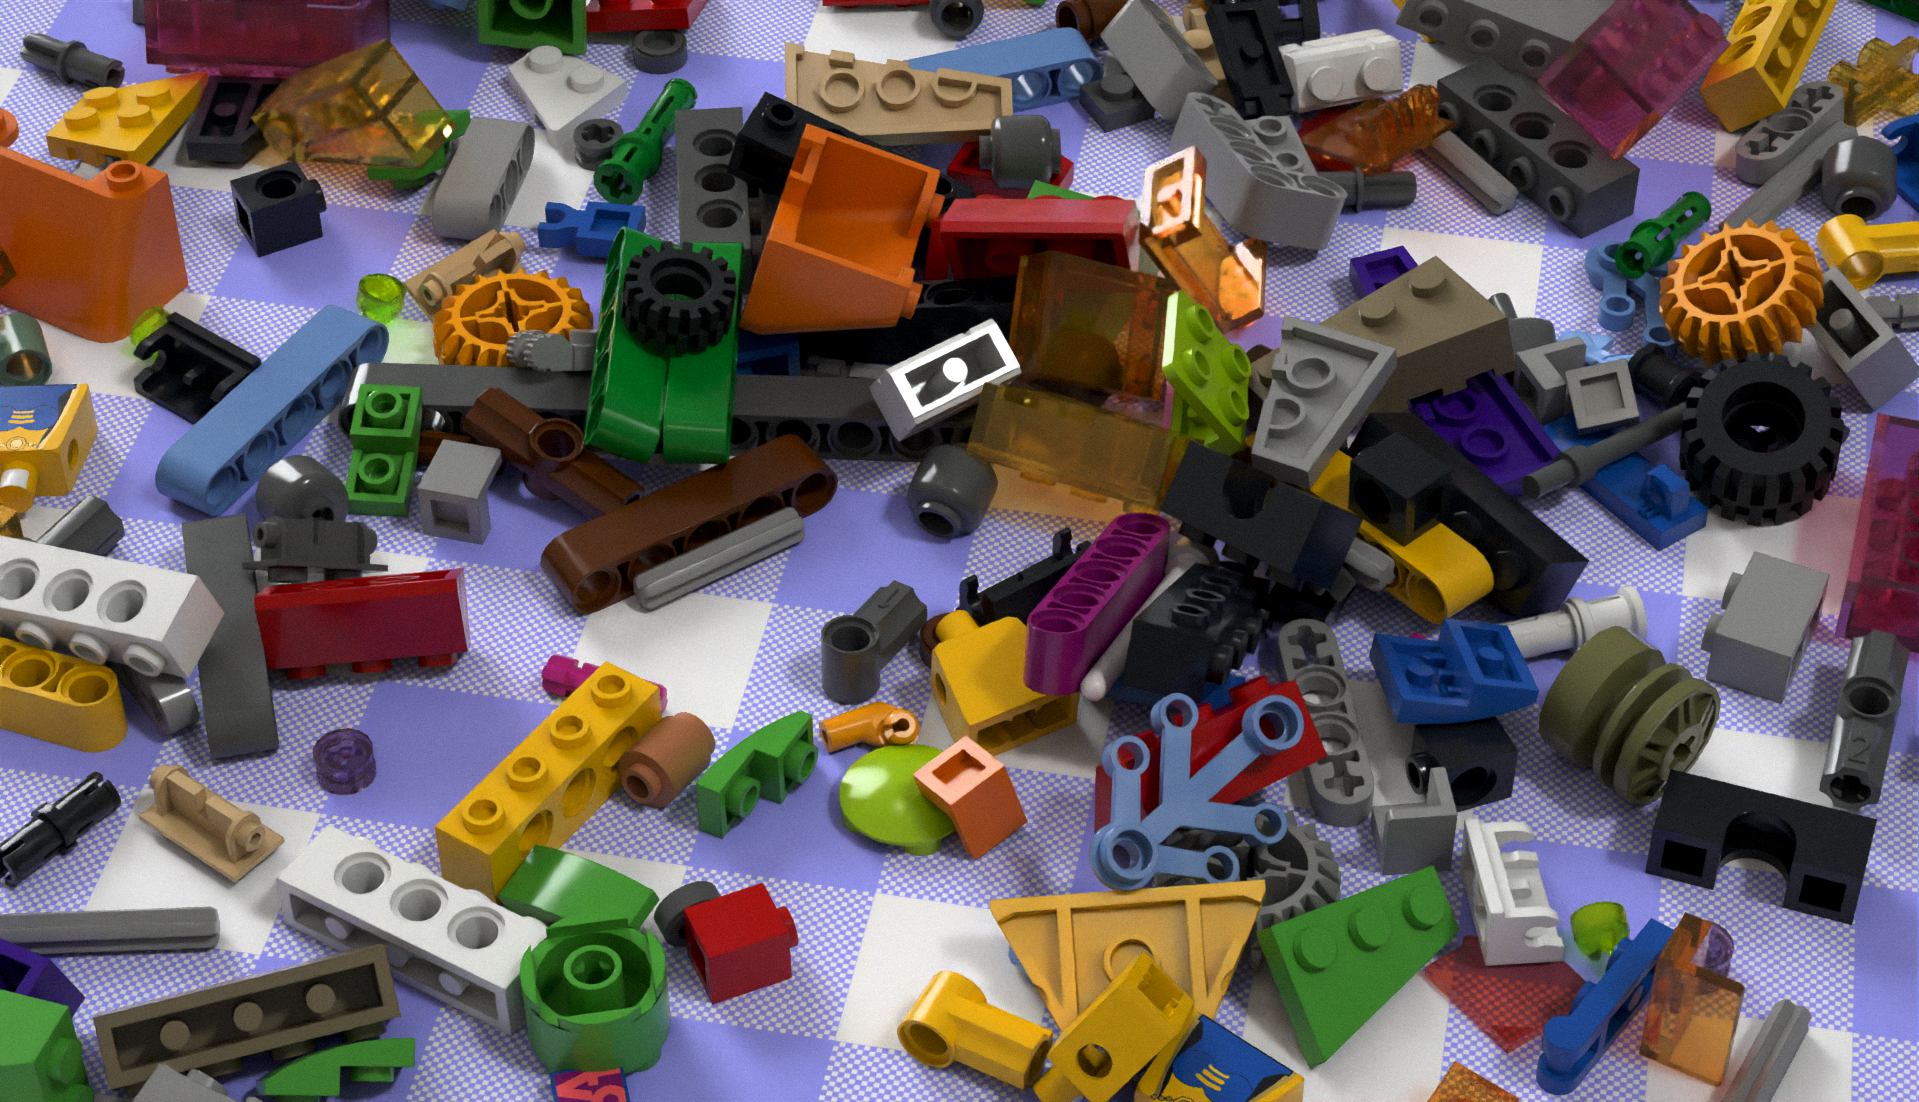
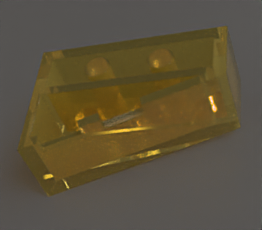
[250,38,457,169]
[965,382,1205,516]

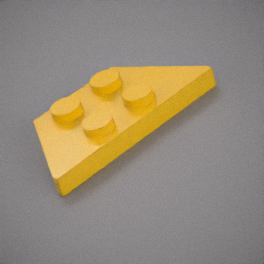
[46,72,209,166]
[990,879,1266,1033]

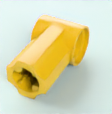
[1816,214,1919,291]
[897,971,1053,1090]

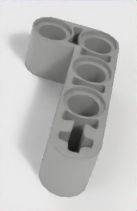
[1168,92,1348,250]

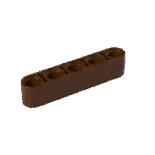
[540,434,838,614]

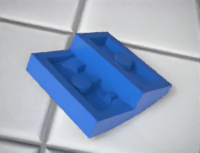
[1369,618,1539,724]

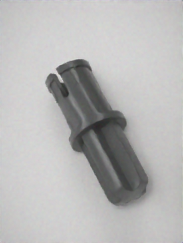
[20,33,125,88]
[1317,166,1417,212]

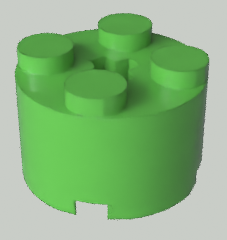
[520,912,671,1074]

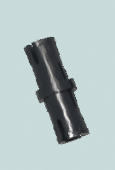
[0,772,121,887]

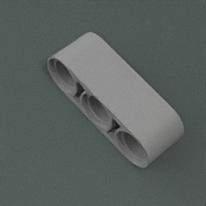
[1100,0,1218,125]
[432,117,535,241]

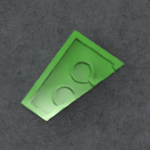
[1256,865,1460,1068]

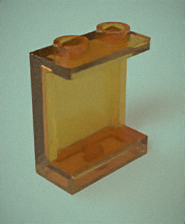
[1138,145,1267,335]
[1008,250,1176,404]

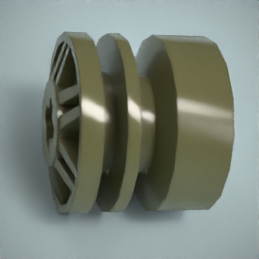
[1538,625,1721,807]

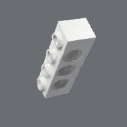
[0,535,225,678]
[276,824,548,1035]

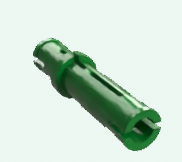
[1614,191,1712,278]

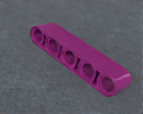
[1023,512,1171,696]

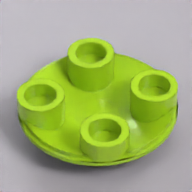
[839,744,956,856]

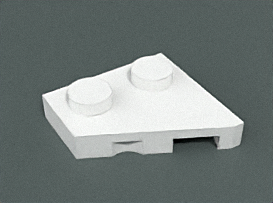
[507,45,628,149]

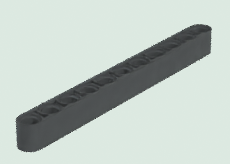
[338,363,1008,463]

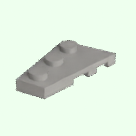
[1251,315,1397,490]

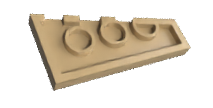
[785,42,1013,146]

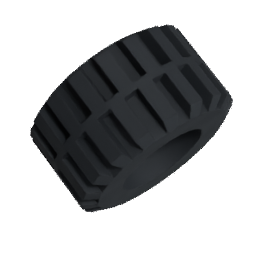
[1679,353,1844,526]

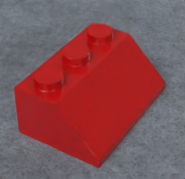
[940,194,1141,293]
[254,568,471,679]
[1094,675,1327,834]

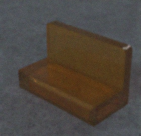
[1639,912,1745,1087]

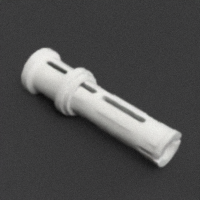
[1499,585,1647,659]

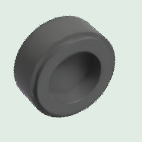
[632,29,688,74]
[654,881,721,947]

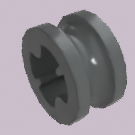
[573,119,624,171]

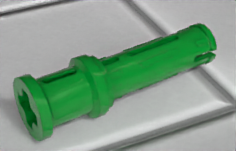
[593,78,698,205]

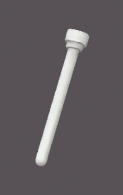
[1080,537,1220,701]

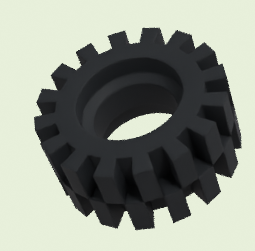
[621,241,737,354]

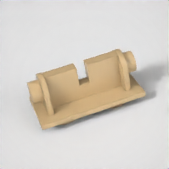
[403,229,528,324]
[139,765,285,882]

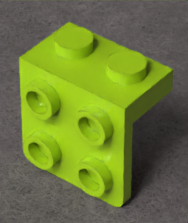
[1162,290,1252,471]

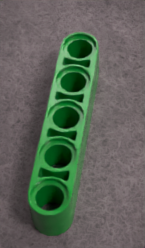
[584,226,681,465]
[663,241,744,464]

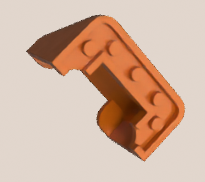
[0,108,189,343]
[738,124,945,335]

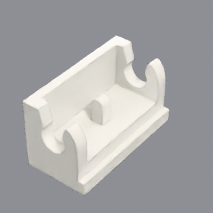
[1460,818,1564,966]

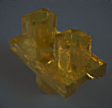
[1827,36,1919,128]

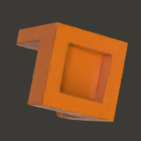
[913,735,1028,859]

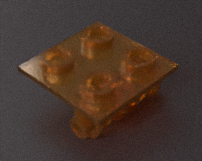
[1300,84,1456,172]

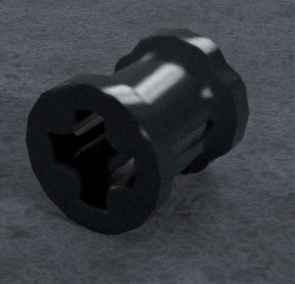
[1628,343,1703,412]

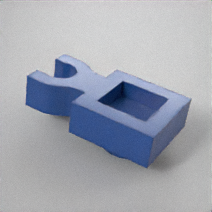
[537,201,646,259]

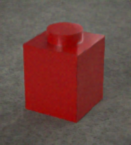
[684,883,798,1005]

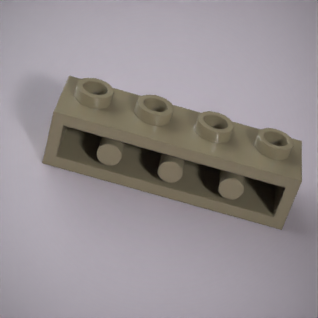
[93,943,401,1098]

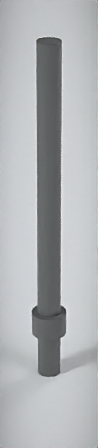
[1521,360,1791,499]

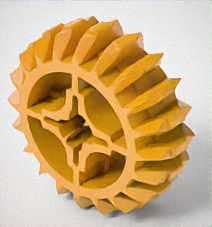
[1658,218,1824,368]
[433,267,595,368]

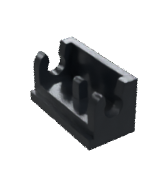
[133,312,262,425]
[956,527,1092,627]

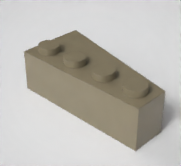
[1246,256,1516,432]

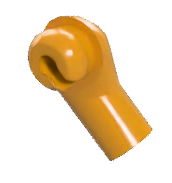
[819,701,920,752]

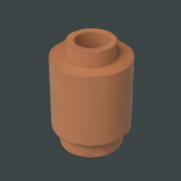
[618,712,715,808]

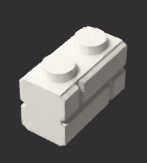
[1278,28,1403,113]
[870,318,1022,442]

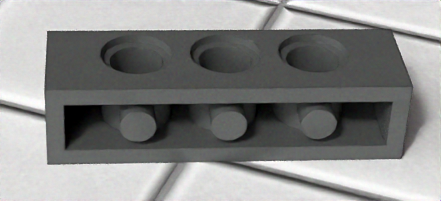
[1434,57,1640,239]
[674,107,763,295]

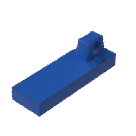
[1542,411,1709,551]

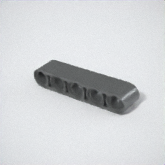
[182,513,279,760]

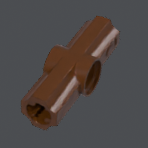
[463,386,645,520]

